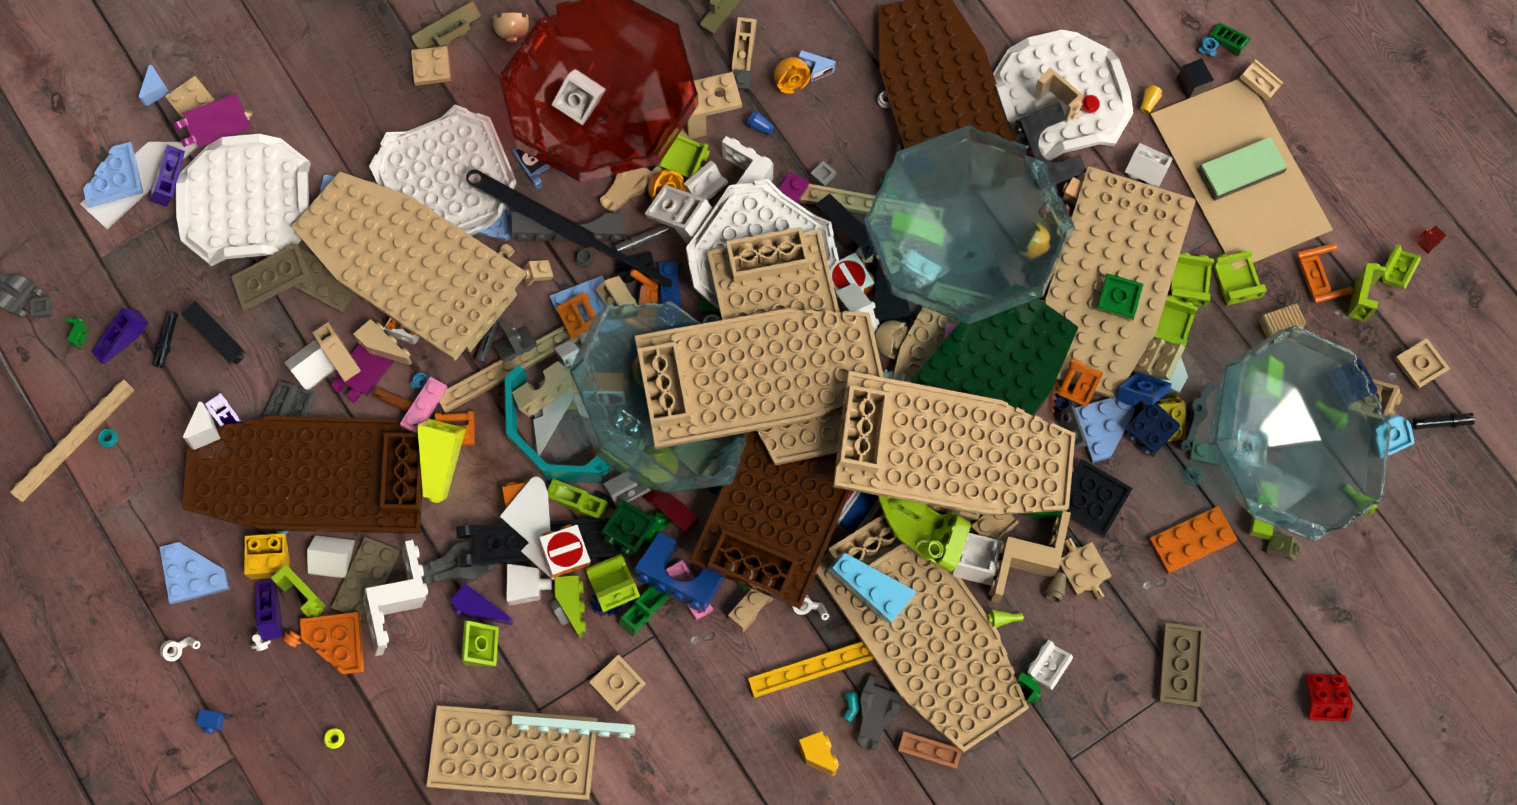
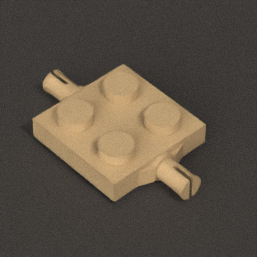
[1059,538,1112,600]

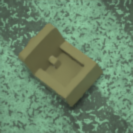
[1267,535,1300,561]

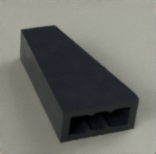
[815,193,880,260]
[874,253,911,328]
[181,301,245,365]

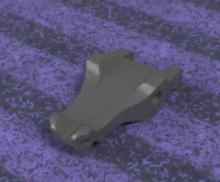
[0,273,44,318]
[1179,382,1215,451]
[421,540,495,586]
[857,675,901,751]

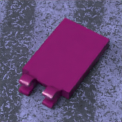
[173,92,251,147]
[331,344,394,404]

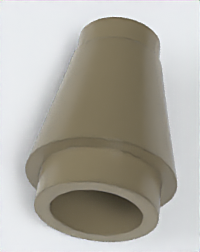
[1045,572,1067,603]

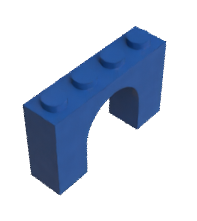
[635,532,726,612]

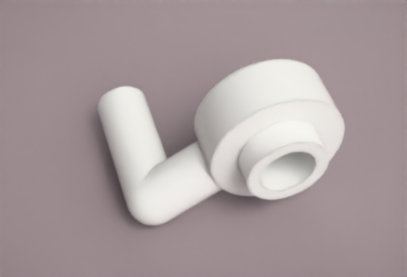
[792,595,829,620]
[160,637,200,661]

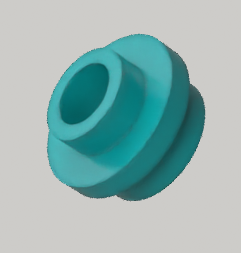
[98,429,118,448]

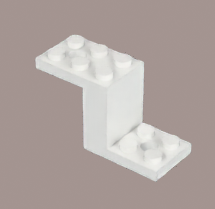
[722,136,773,184]
[645,185,713,245]
[363,540,428,656]

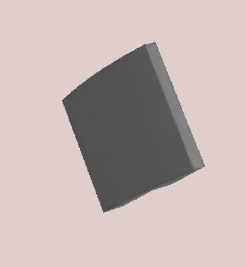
[264,381,318,417]

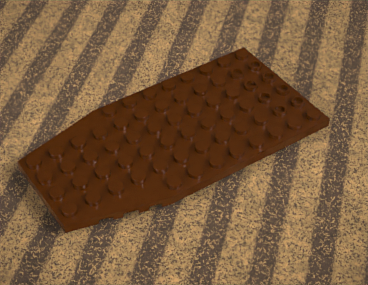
[878,0,1026,201]
[182,416,423,534]
[689,431,851,609]

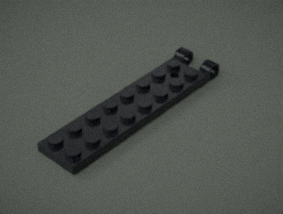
[456,518,634,568]

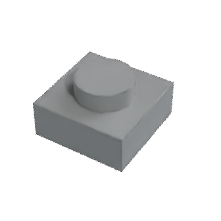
[810,161,837,187]

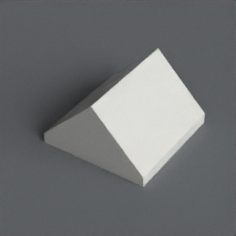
[284,340,336,390]
[183,402,221,450]
[307,535,355,579]

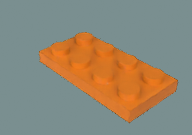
[1149,506,1238,574]

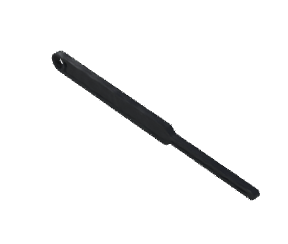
[466,170,672,288]

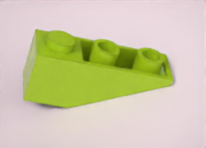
[555,576,586,638]

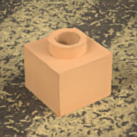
[1062,177,1083,205]

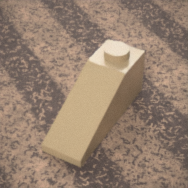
[731,17,757,72]

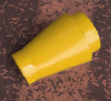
[1140,85,1162,114]

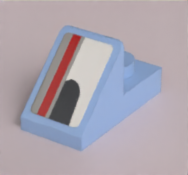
[799,50,836,82]

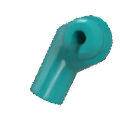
[842,692,860,723]

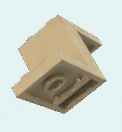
[644,72,742,148]
[989,511,1071,604]

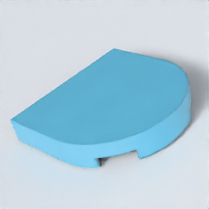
[1374,414,1415,459]

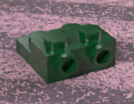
[601,499,656,556]

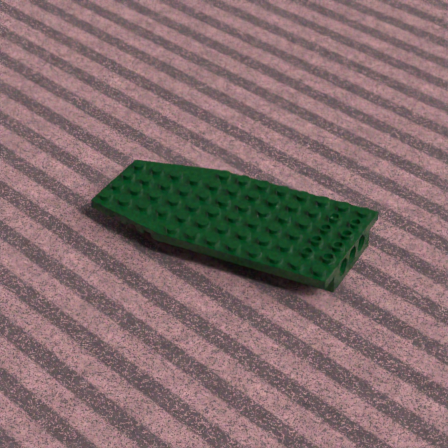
[910,283,1078,416]

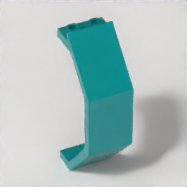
[505,365,612,483]

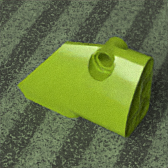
[878,495,971,572]

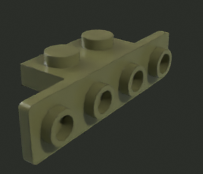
[700,0,741,34]
[411,1,481,49]

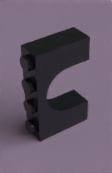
[1015,102,1086,189]

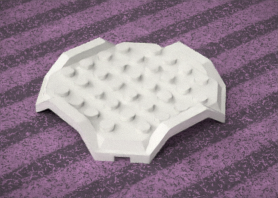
[993,30,1133,161]
[369,105,517,236]
[176,134,311,266]
[686,179,839,309]

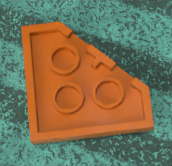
[300,612,364,675]

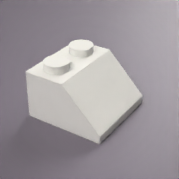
[552,69,606,125]
[1125,143,1173,187]

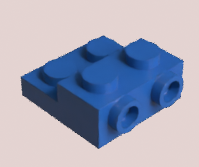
[1116,372,1172,406]

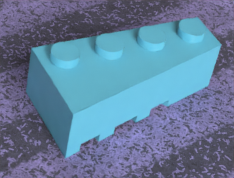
[827,553,917,623]

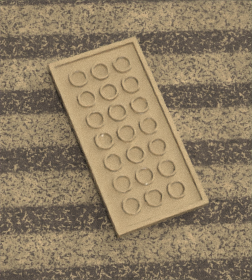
[426,705,598,801]

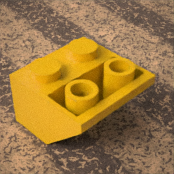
[244,533,290,580]
[798,731,839,777]

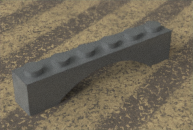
[512,212,625,243]

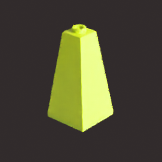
[418,419,466,503]

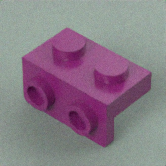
[779,172,810,203]

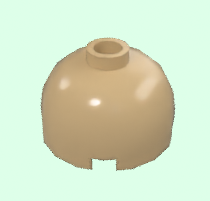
[493,13,529,43]
[874,320,907,359]

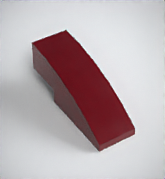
[643,484,699,535]

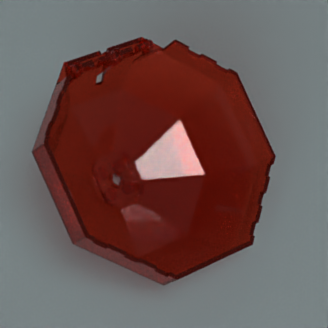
[499,0,699,183]

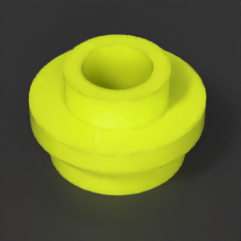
[324,728,345,749]

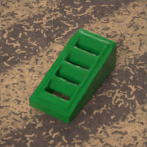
[1209,22,1251,56]

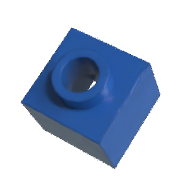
[196,710,225,734]

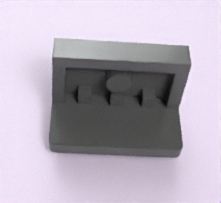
[493,318,537,363]
[1053,405,1087,449]

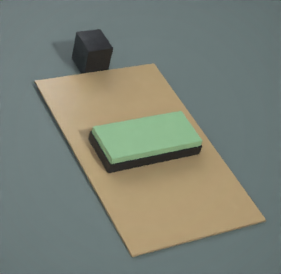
[1150,58,1333,270]

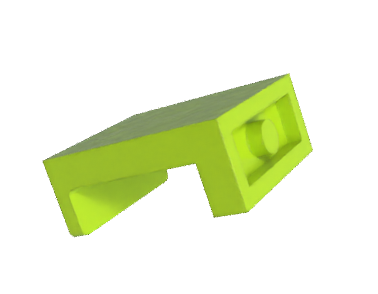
[653,127,710,179]
[1213,250,1267,306]
[1169,252,1214,307]
[1347,263,1386,322]
[1153,295,1198,347]
[586,554,640,612]
[271,564,326,618]

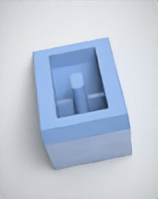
[139,65,170,106]

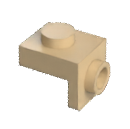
[523,260,554,286]

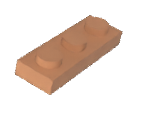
[898,731,961,770]

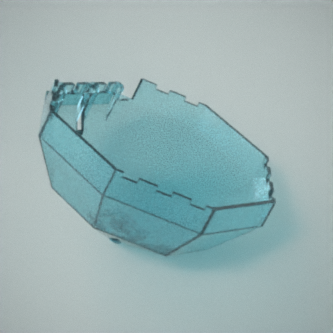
[864,125,1075,325]
[570,301,748,493]
[1209,325,1391,542]

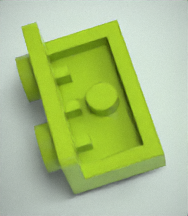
[1382,244,1421,290]

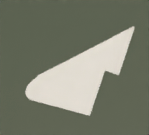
[533,363,587,456]
[500,477,554,580]

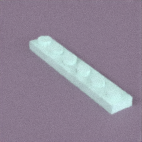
[512,715,636,739]

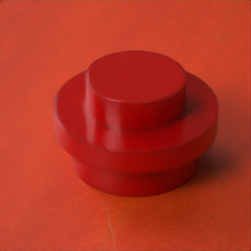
[1081,95,1100,113]

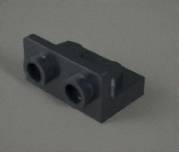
[615,252,656,283]

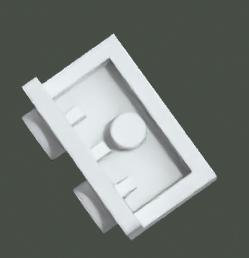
[1028,640,1073,690]

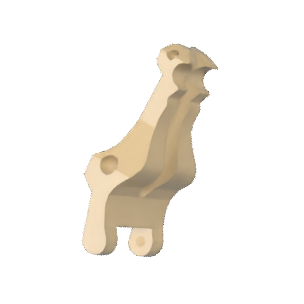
[600,150,663,213]

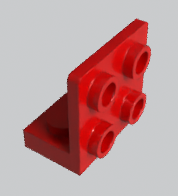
[1305,674,1354,721]

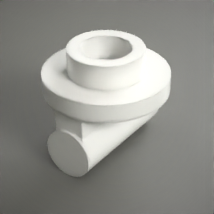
[251,631,271,651]

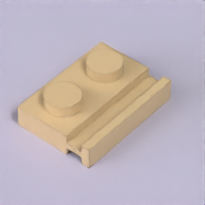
[1240,59,1283,101]
[971,514,1019,540]

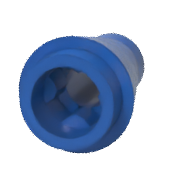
[746,112,775,135]

